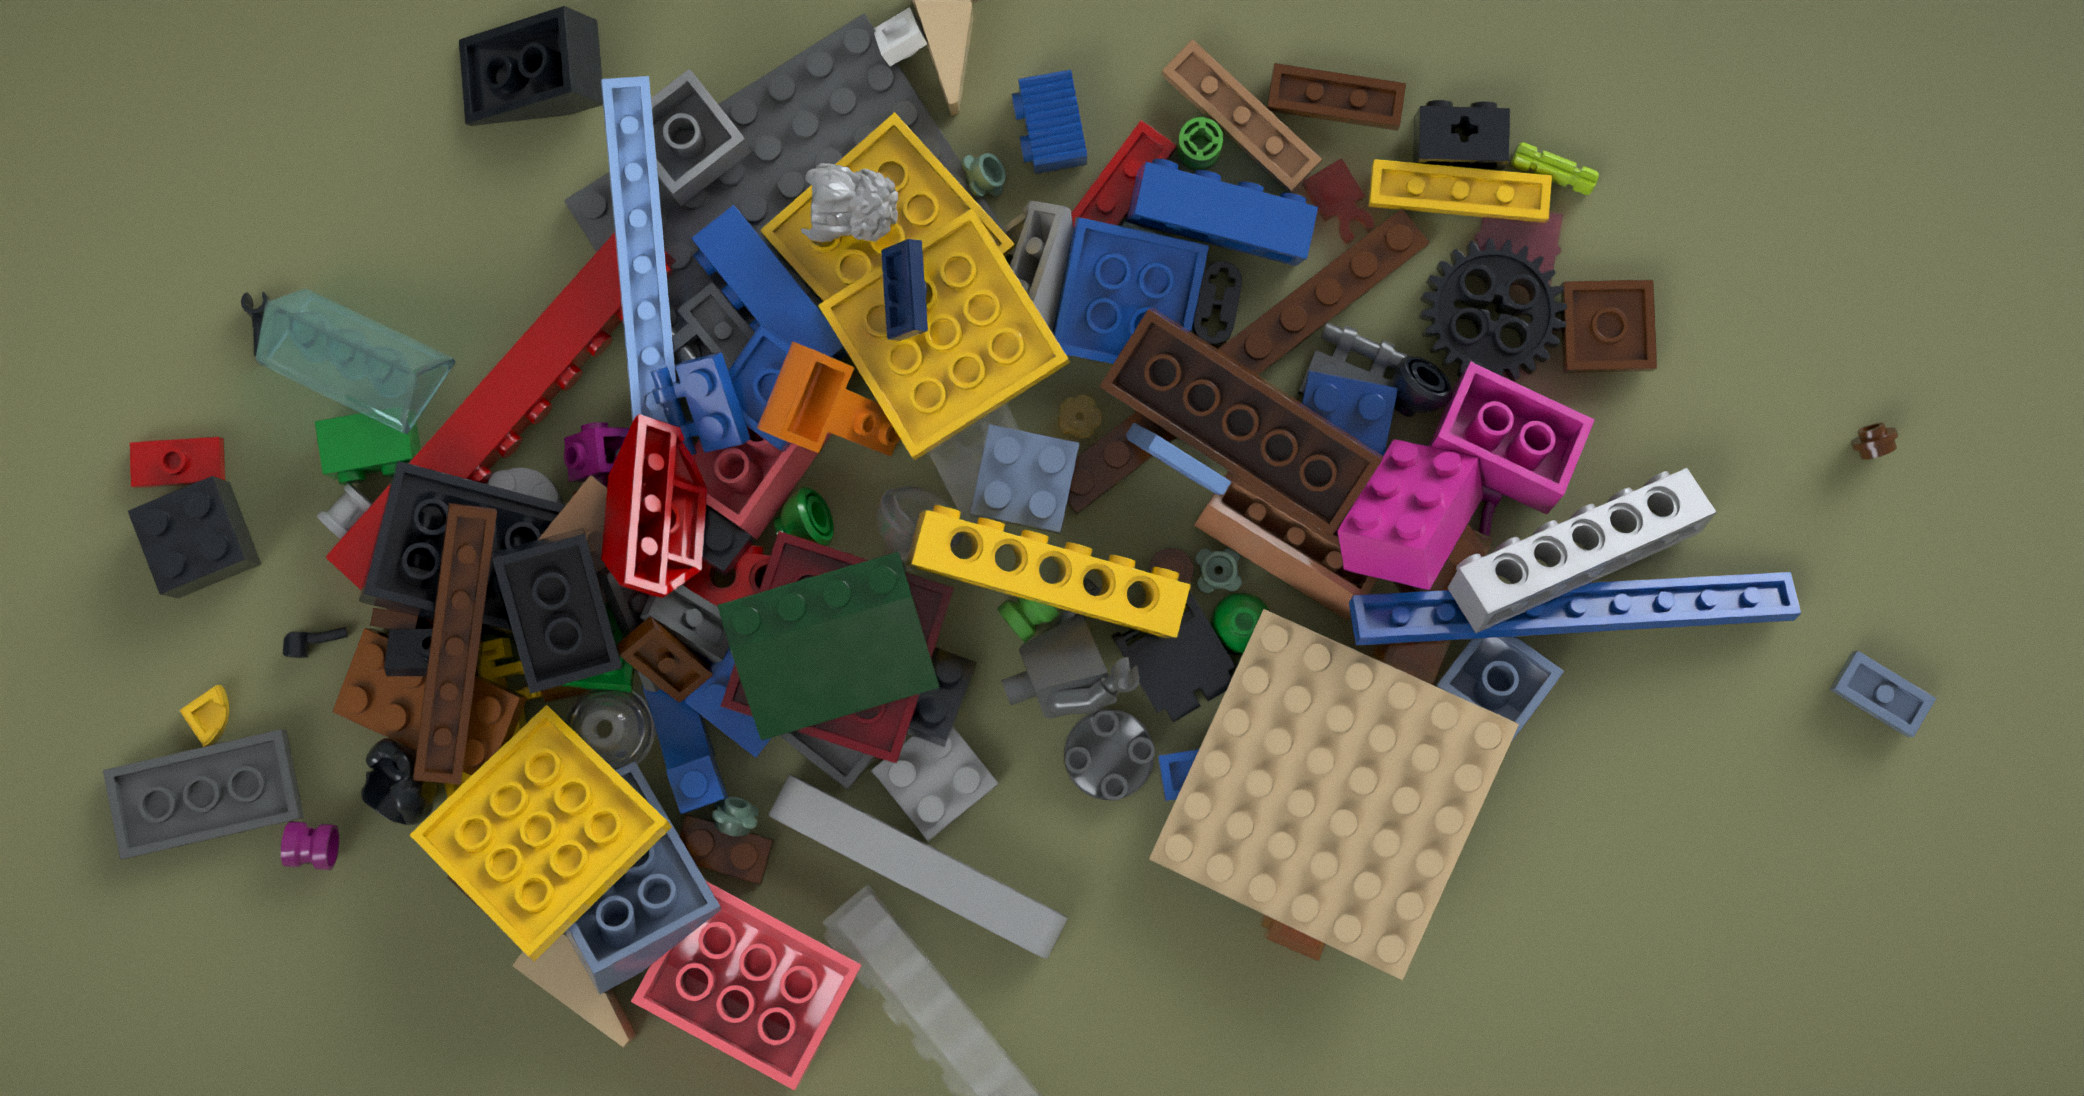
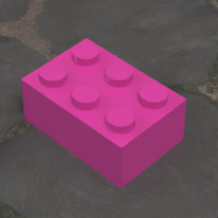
[1429,362,1595,515]
[1337,439,1483,590]

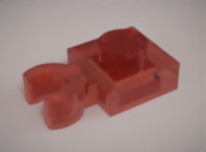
[1302,158,1374,244]

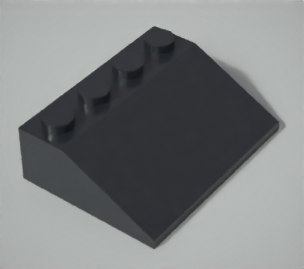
[359,461,566,640]

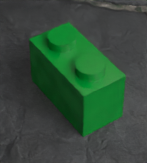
[314,406,421,485]

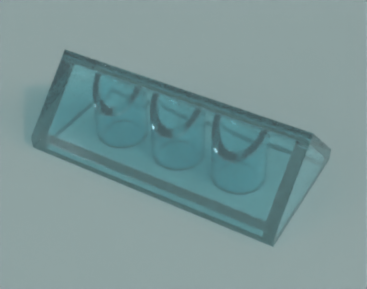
[256,288,456,435]

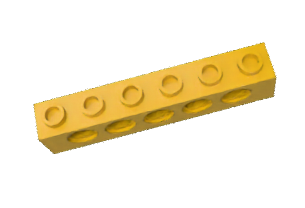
[905,505,1191,638]

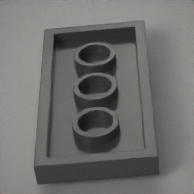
[103,729,304,859]

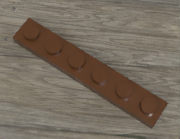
[413,503,497,785]

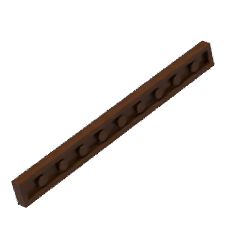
[1067,209,1429,515]

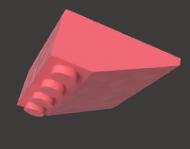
[631,880,862,1090]

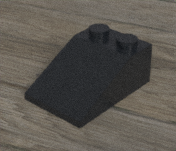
[459,6,603,126]

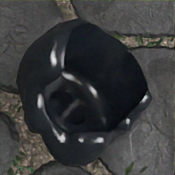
[361,738,438,825]

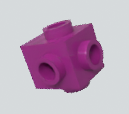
[564,422,630,487]

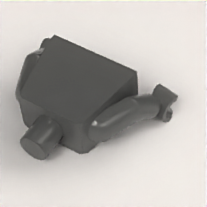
[1001,579,1139,719]

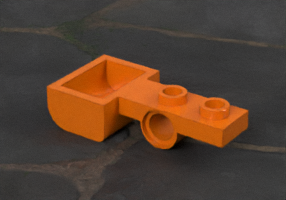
[757,341,900,457]

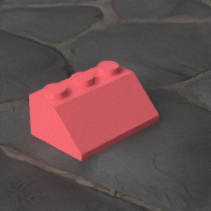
[692,426,832,540]

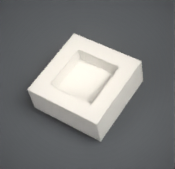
[874,7,928,66]

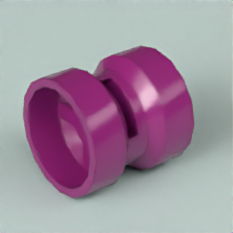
[280,821,340,870]

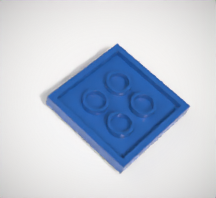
[1052,217,1209,364]

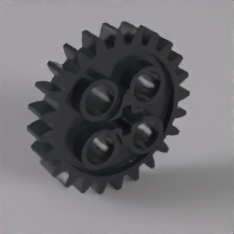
[1419,238,1567,382]

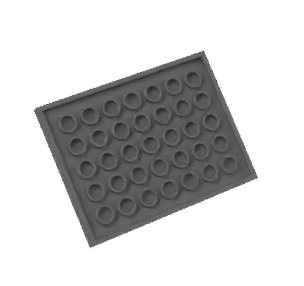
[564,13,1004,381]

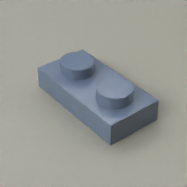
[1829,651,1937,738]

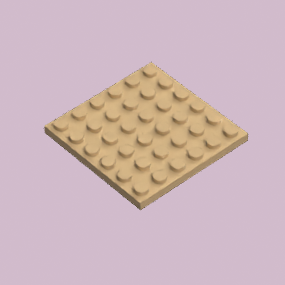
[1149,609,1519,980]

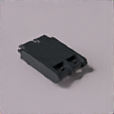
[1111,591,1235,722]

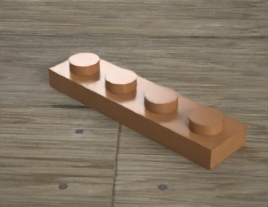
[1161,39,1322,193]

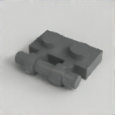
[671,282,754,370]
[1297,322,1409,396]

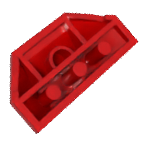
[601,414,707,598]

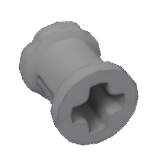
[316,483,373,539]

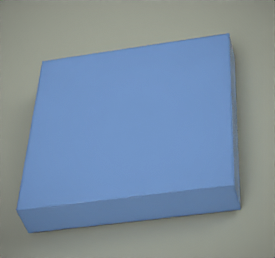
[1125,422,1231,496]

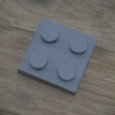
[970,424,1079,534]

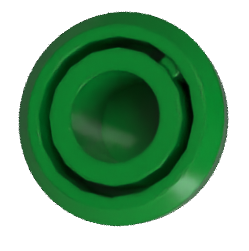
[774,487,834,546]
[1210,593,1270,655]

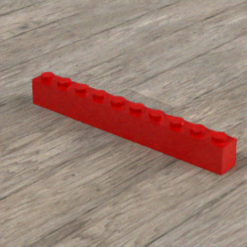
[325,232,676,590]

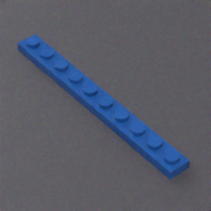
[1349,572,1801,645]

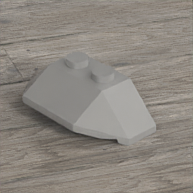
[1003,200,1074,332]

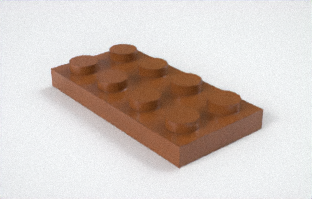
[332,628,527,775]

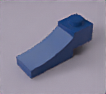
[642,685,728,814]

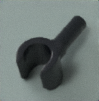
[241,292,275,357]
[283,627,348,658]

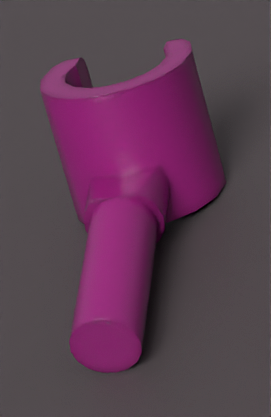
[1477,485,1503,542]

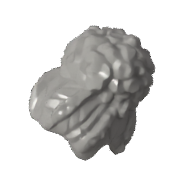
[801,163,898,242]

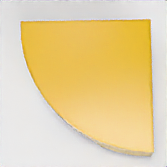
[179,685,229,747]

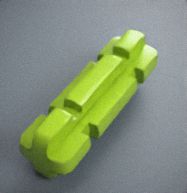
[1511,142,1599,195]

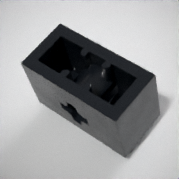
[1413,100,1510,171]

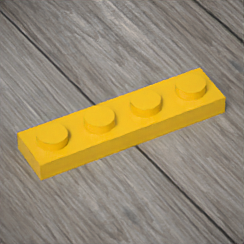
[1368,159,1552,223]

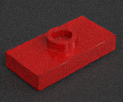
[129,437,225,488]

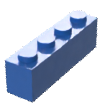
[1126,159,1318,266]
[691,205,848,361]

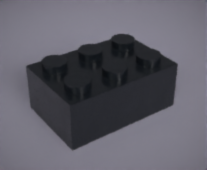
[492,528,622,694]

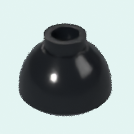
[1393,356,1452,417]

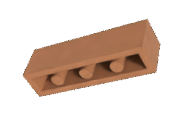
[1193,470,1377,620]

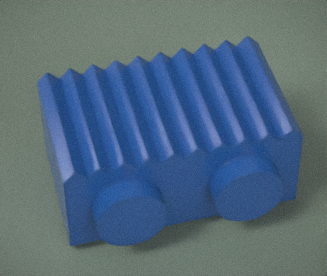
[1011,70,1087,174]

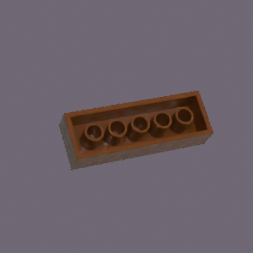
[1099,308,1383,537]

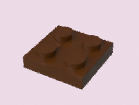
[1560,280,1657,373]

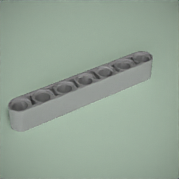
[768,774,1068,959]

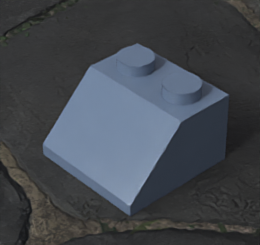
[1436,636,1564,743]

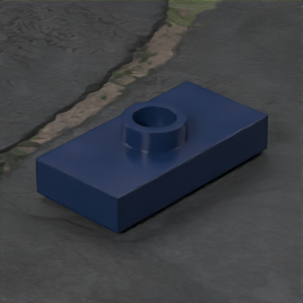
[881,239,928,341]

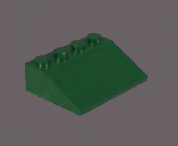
[717,551,940,741]

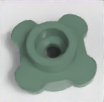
[961,153,1006,198]
[1195,547,1242,593]
[712,797,759,837]

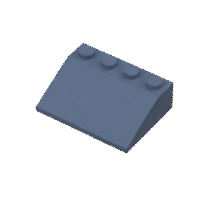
[565,761,721,994]

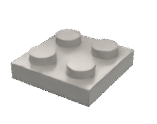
[872,727,999,841]

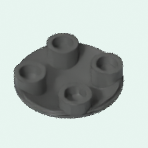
[1064,709,1155,801]

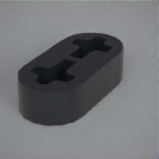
[1193,261,1242,347]

